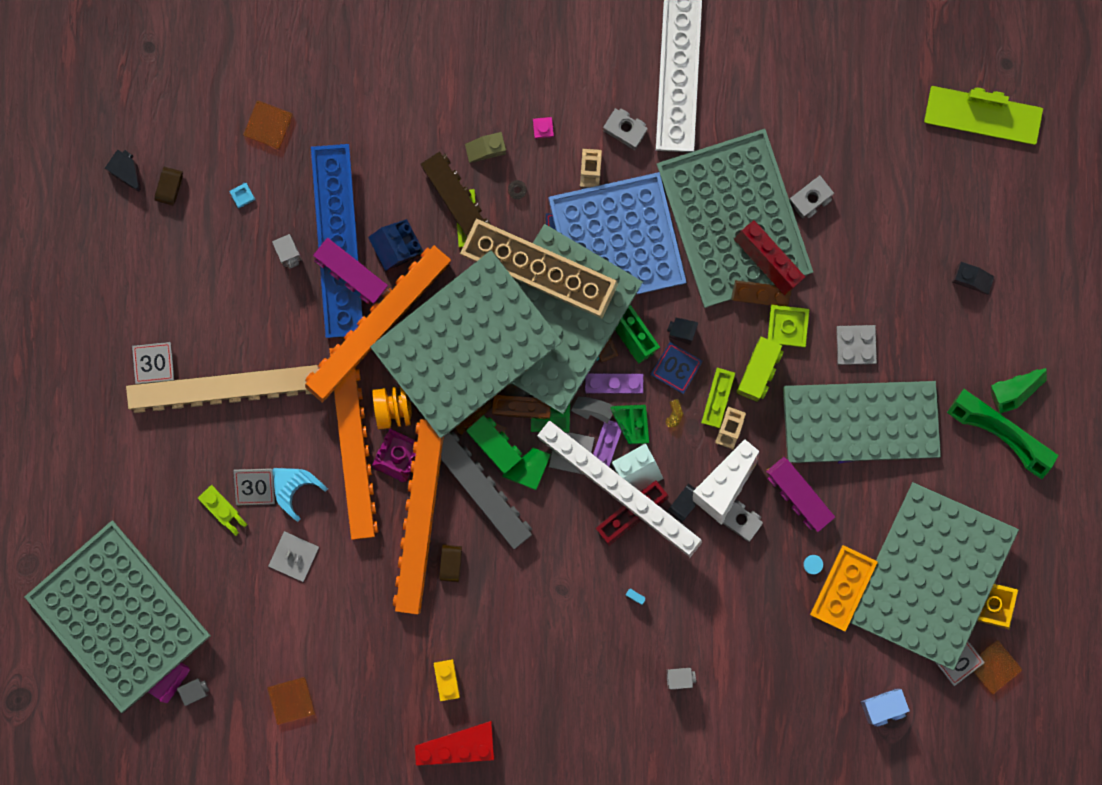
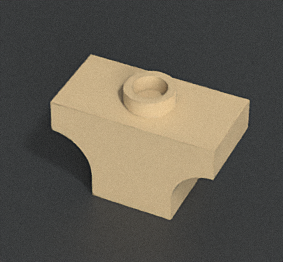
[580,149,602,188]
[715,407,746,449]

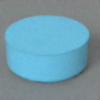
[803,555,823,574]

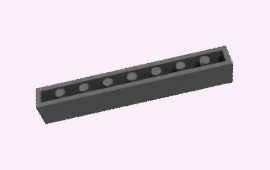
[441,431,533,550]

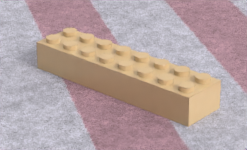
[460,219,618,319]

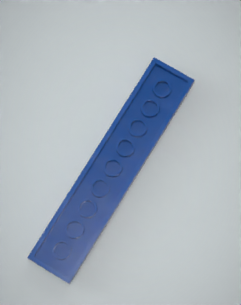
[311,144,363,338]

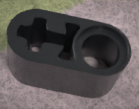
[666,483,696,524]

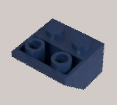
[368,219,423,271]

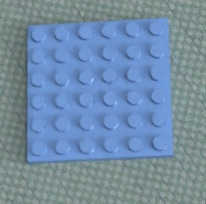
[548,172,686,295]

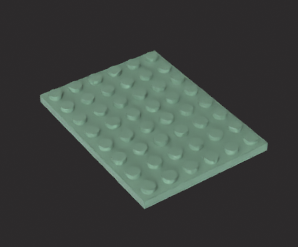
[656,129,813,308]
[512,224,643,414]
[370,250,563,438]
[850,482,1019,671]
[25,520,211,713]

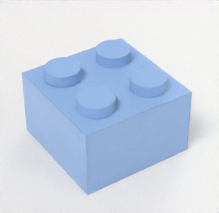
[861,689,909,727]

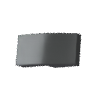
[571,397,613,424]

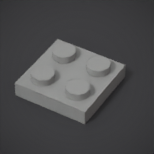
[836,325,877,365]

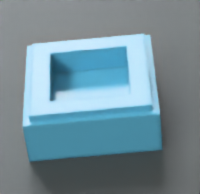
[229,183,255,209]
[626,589,645,605]

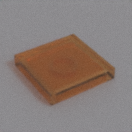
[243,100,293,149]
[973,640,1022,694]
[267,677,315,725]

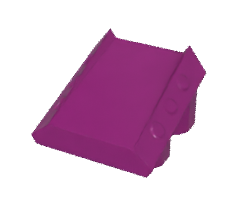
[372,429,417,482]
[148,662,190,703]

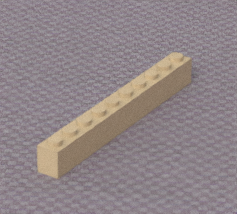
[126,365,319,413]

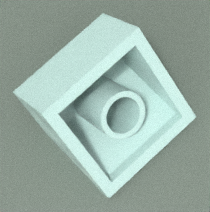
[611,444,664,491]

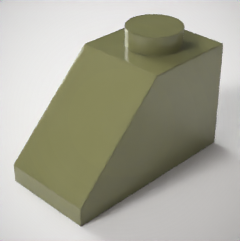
[465,132,506,163]

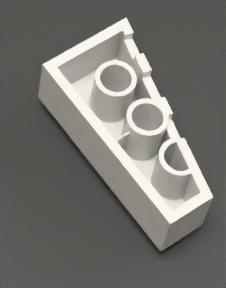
[693,440,759,525]

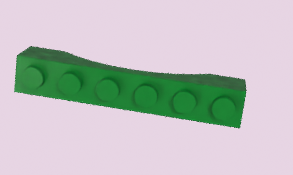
[947,389,1059,480]

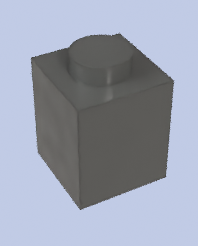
[177,678,209,706]

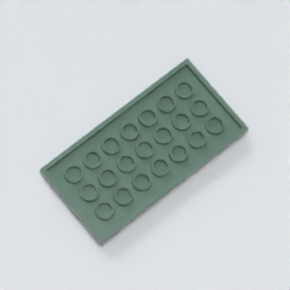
[783,381,941,463]

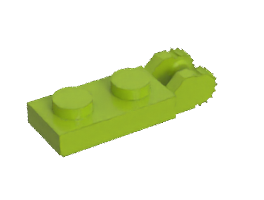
[198,485,248,536]

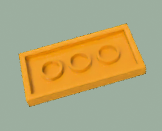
[810,545,878,632]

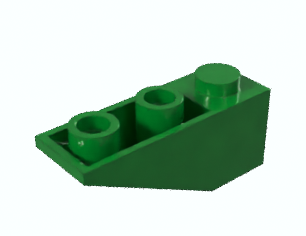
[991,368,1047,414]

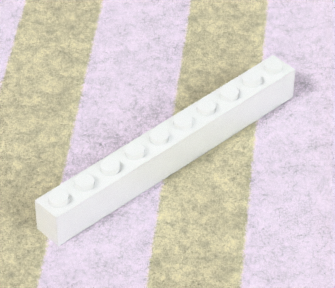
[537,421,702,557]

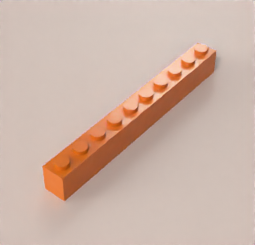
[305,245,451,403]
[329,348,378,540]
[393,419,444,614]

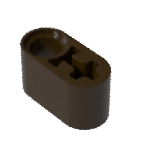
[154,166,183,206]
[440,544,462,583]

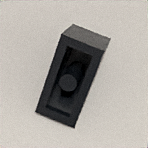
[105,149,141,192]
[952,262,995,295]
[667,317,698,345]

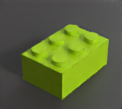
[736,337,784,402]

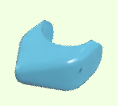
[273,468,328,522]

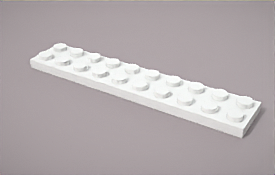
[656,0,702,152]

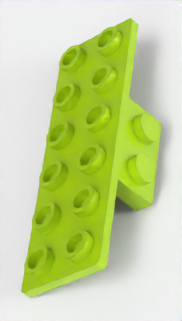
[924,86,1043,145]

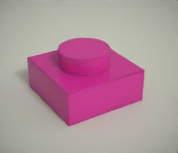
[533,117,554,139]

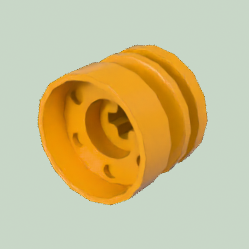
[373,386,412,430]

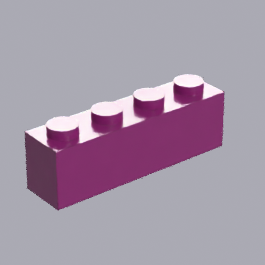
[313,237,388,304]
[766,457,835,532]

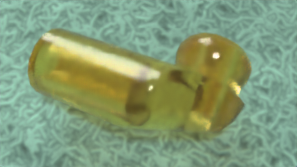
[666,399,683,427]

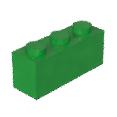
[615,305,660,364]
[466,415,522,475]

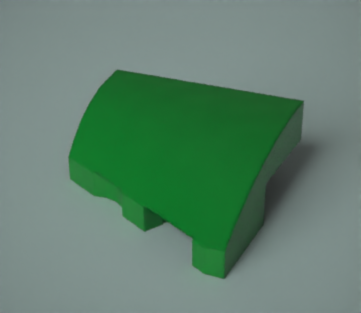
[502,448,551,490]

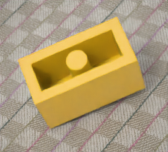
[434,659,460,701]

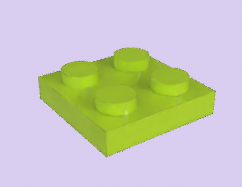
[767,305,809,348]

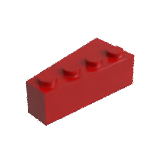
[415,720,494,766]

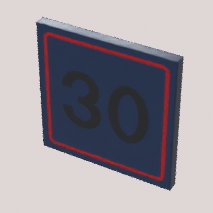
[650,342,703,394]

